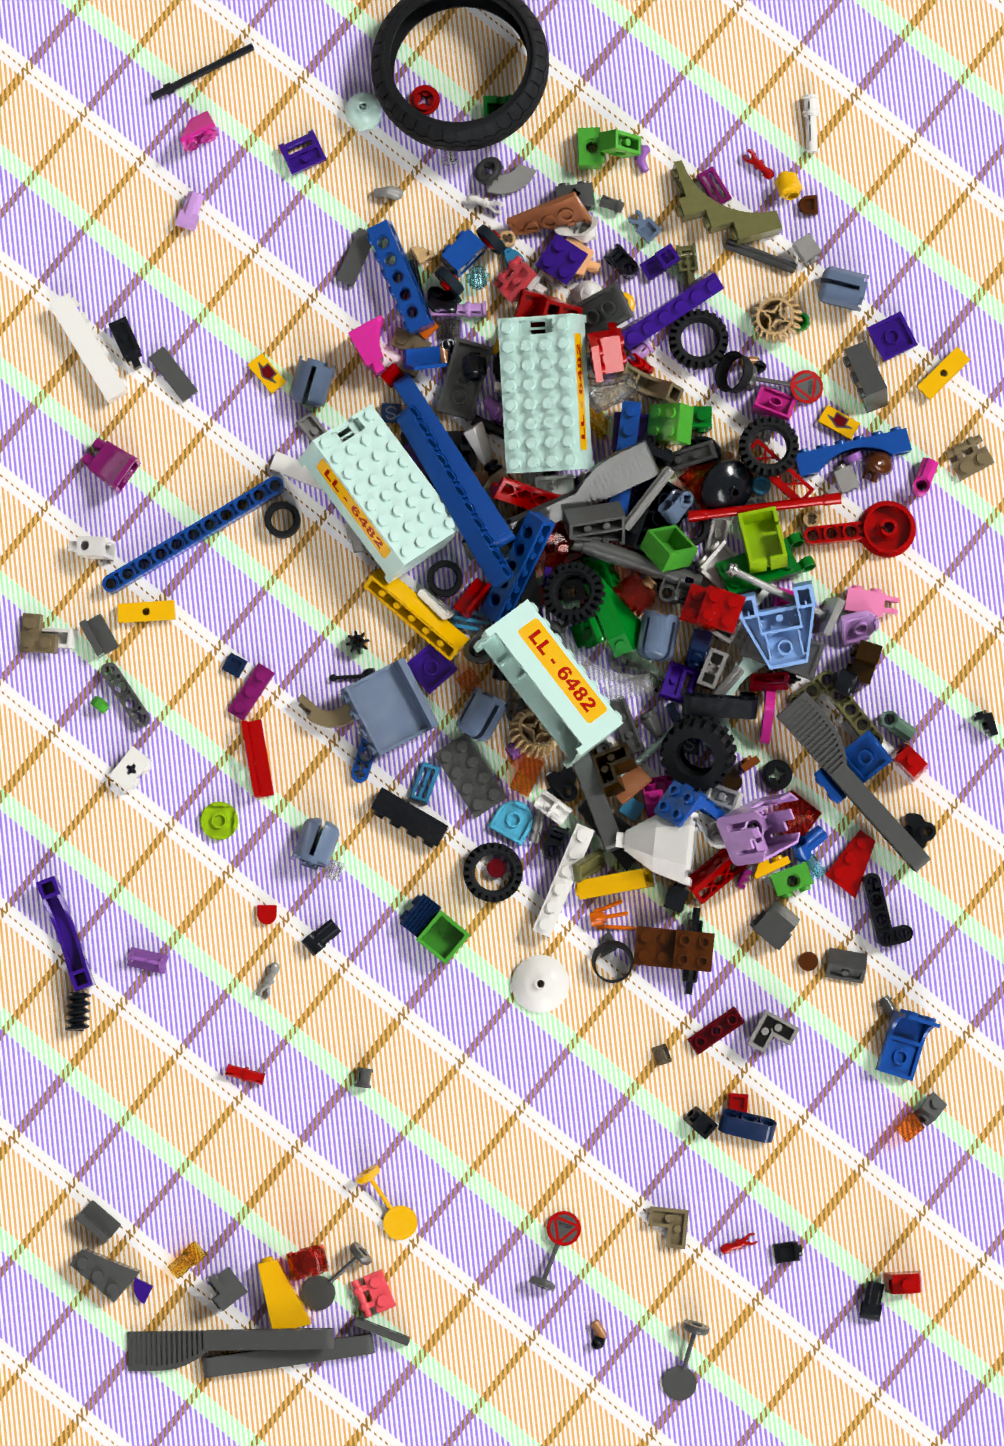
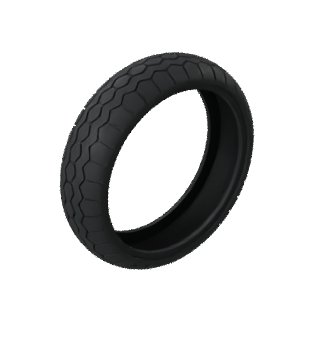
[371,0,549,152]

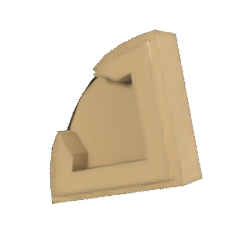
[410,246,436,266]

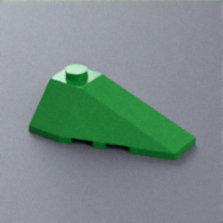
[583,577,641,658]

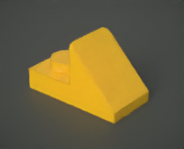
[753,854,791,880]

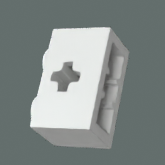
[109,746,152,791]

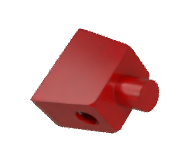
[890,743,928,782]
[884,1270,922,1294]

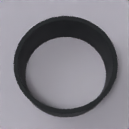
[715,351,753,393]
[591,940,634,983]

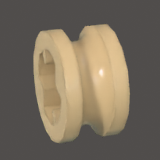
[500,230,516,248]
[803,511,820,528]
[640,575,659,591]

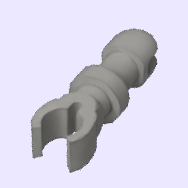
[256,962,280,1000]

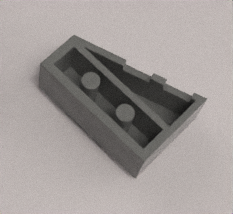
[842,341,888,413]

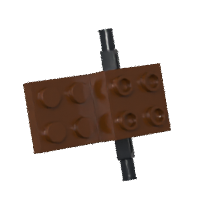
[633,907,715,995]

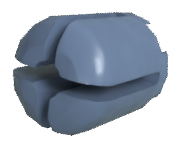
[818,266,869,312]
[289,355,336,408]
[636,610,680,662]
[456,686,508,741]
[291,817,340,872]

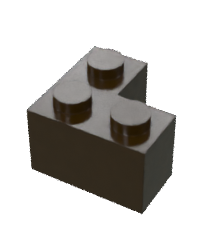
[846,640,883,686]
[591,742,638,798]

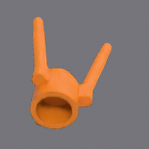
[590,900,637,930]

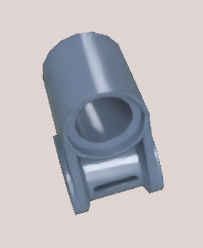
[658,489,694,525]

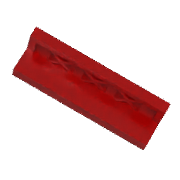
[751,438,815,499]
[489,476,561,510]
[241,719,275,798]
[686,848,749,904]

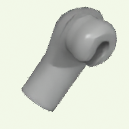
[374,186,403,200]

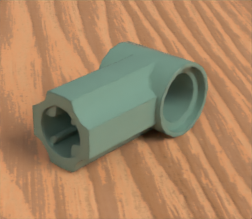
[878,711,917,743]

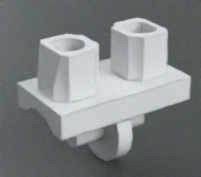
[527,266,556,294]
[533,790,573,826]

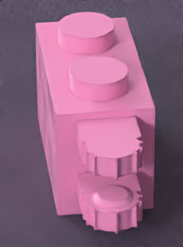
[843,585,900,618]

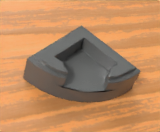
[600,931,618,957]

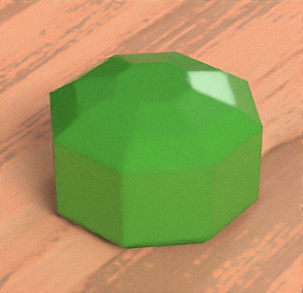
[90,696,109,714]

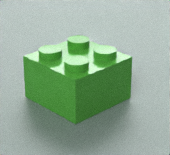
[647,403,694,446]
[640,524,698,572]
[416,910,470,964]

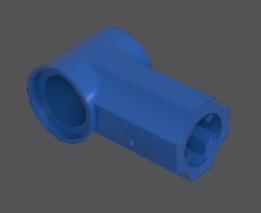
[791,825,828,862]

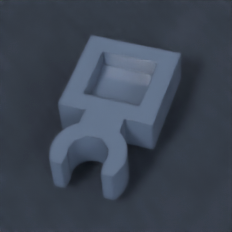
[628,210,662,244]

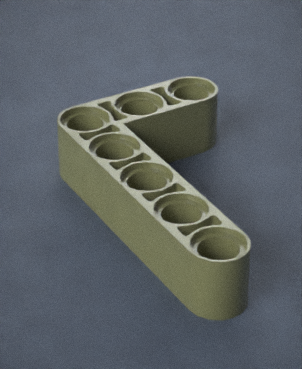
[787,670,883,745]

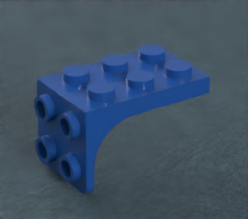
[814,730,893,804]
[654,780,726,828]
[875,1009,941,1081]

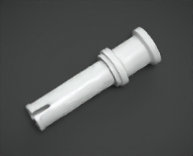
[802,94,819,153]

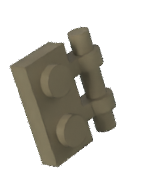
[945,435,995,481]

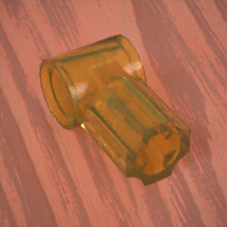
[168,1240,208,1279]

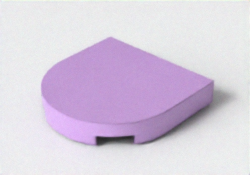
[840,611,879,646]

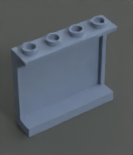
[340,657,439,758]

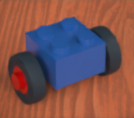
[434,224,506,296]

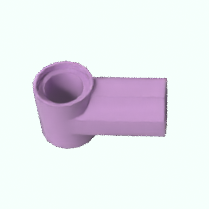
[176,191,204,231]

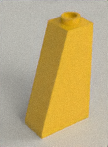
[575,868,655,900]
[258,1256,312,1329]

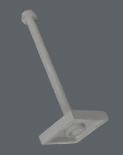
[725,563,846,636]

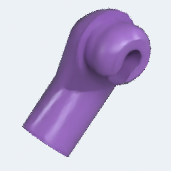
[634,145,650,174]

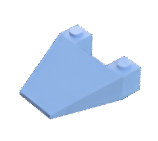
[739,580,816,670]

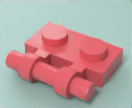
[493,255,537,303]
[351,1269,396,1318]

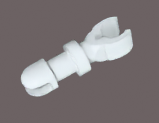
[467,194,504,214]

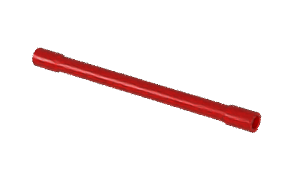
[688,492,842,523]

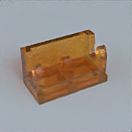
[509,753,544,797]

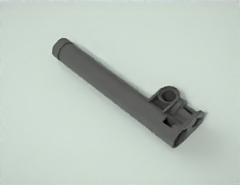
[570,539,703,606]

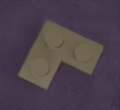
[390,327,432,378]
[19,613,59,654]
[648,1206,689,1249]

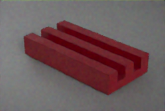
[749,672,790,692]

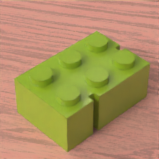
[738,506,788,574]

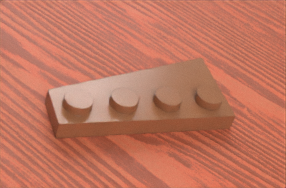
[507,191,592,236]

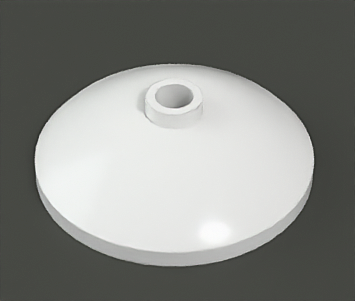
[512,955,569,1013]

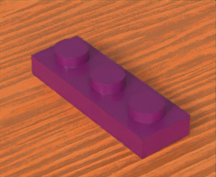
[227,663,275,721]

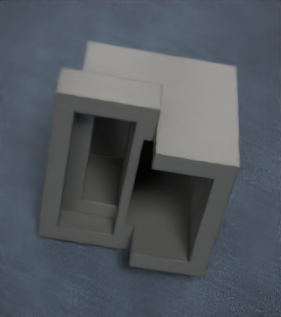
[750,899,800,950]
[206,1267,248,1312]

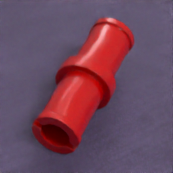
[225,1063,266,1085]

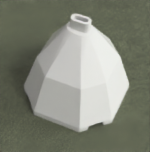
[615,810,699,887]

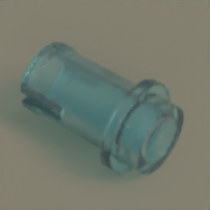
[804,853,827,879]

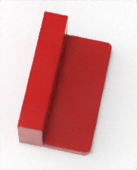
[453,578,492,619]

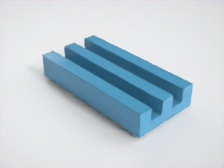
[452,610,492,632]
[409,761,441,804]

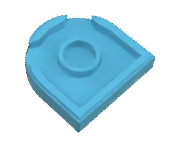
[488,801,533,846]

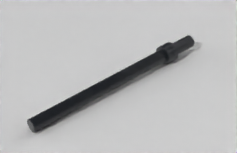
[151,43,255,100]

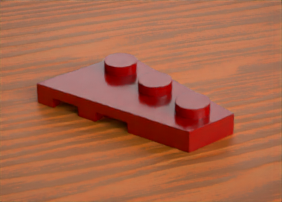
[825,829,875,899]

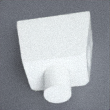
[68,536,116,561]

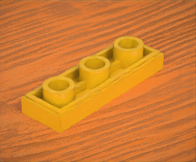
[916,347,971,400]
[117,600,176,623]

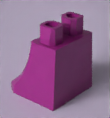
[81,438,141,494]

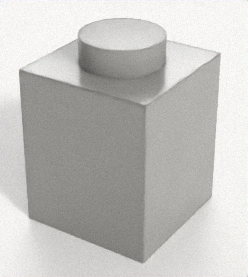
[792,233,822,265]
[832,464,860,495]

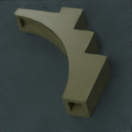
[671,160,782,246]

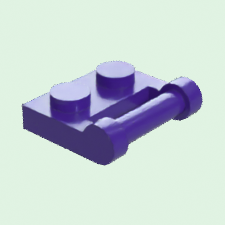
[278,129,327,176]
[659,660,701,705]

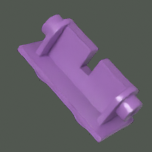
[127,947,169,974]

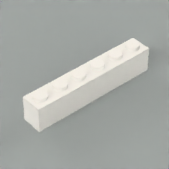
[48,293,129,404]
[533,823,595,938]

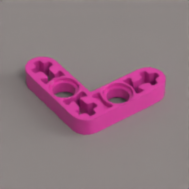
[759,690,776,744]

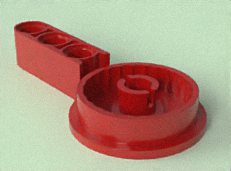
[803,501,916,558]

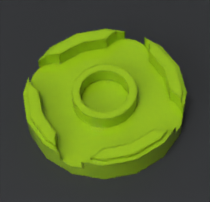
[200,802,239,840]

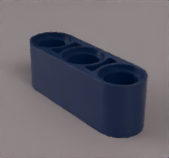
[718,1109,777,1143]

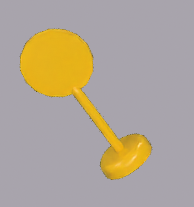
[355,1164,417,1240]

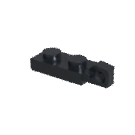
[108,316,142,370]

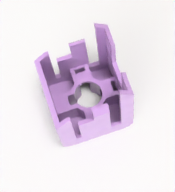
[717,792,800,866]

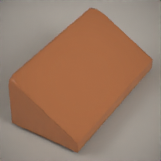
[614,764,652,805]

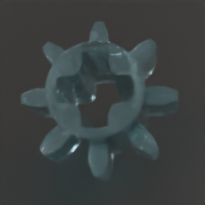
[466,266,490,290]

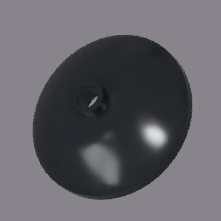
[701,459,754,509]

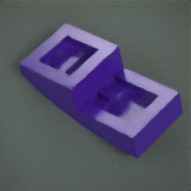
[640,243,681,281]

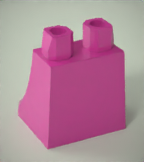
[348,315,385,377]

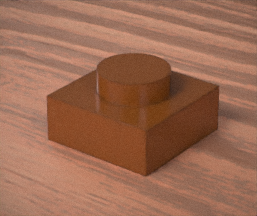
[739,755,761,773]

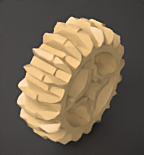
[751,292,803,344]
[508,708,557,759]

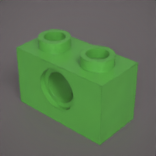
[577,127,605,170]
[598,129,641,159]
[769,862,814,899]

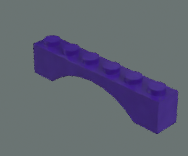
[621,270,724,351]
[36,876,96,992]

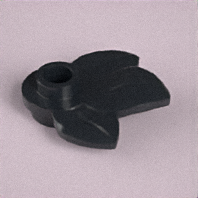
[427,286,462,314]
[546,767,578,802]
[903,813,936,849]

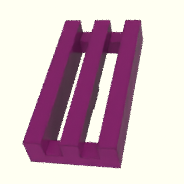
[696,166,732,205]
[735,869,752,890]

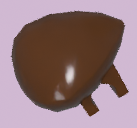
[862,451,893,483]

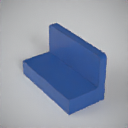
[403,346,447,370]

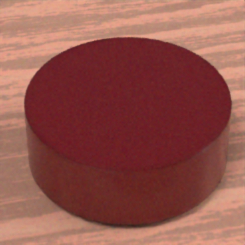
[487,858,506,878]

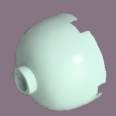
[345,92,383,131]

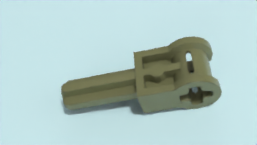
[676,243,698,288]

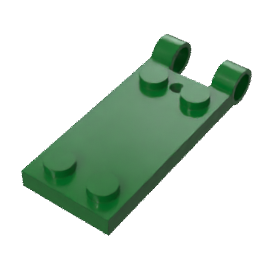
[714,532,816,595]

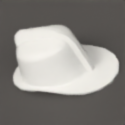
[554,216,598,244]

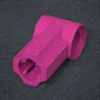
[911,457,939,497]

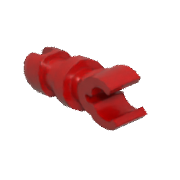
[742,149,774,180]
[628,353,654,375]
[720,1233,758,1254]

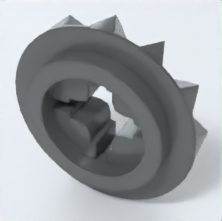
[475,157,504,185]

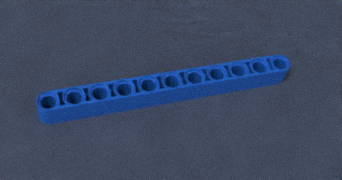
[392,373,516,548]
[396,404,513,589]
[102,476,285,594]

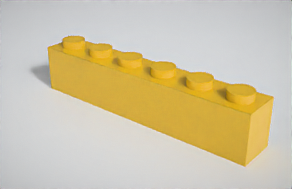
[363,567,469,661]

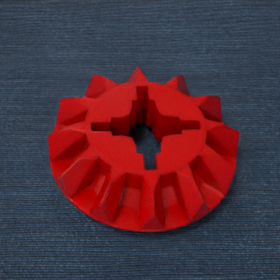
[410,85,440,115]

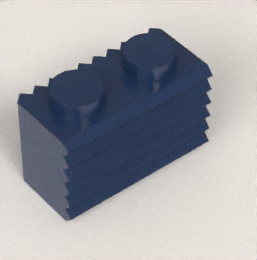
[684,628,713,669]
[399,893,442,938]

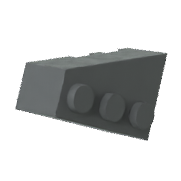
[563,501,626,545]
[70,1248,142,1302]

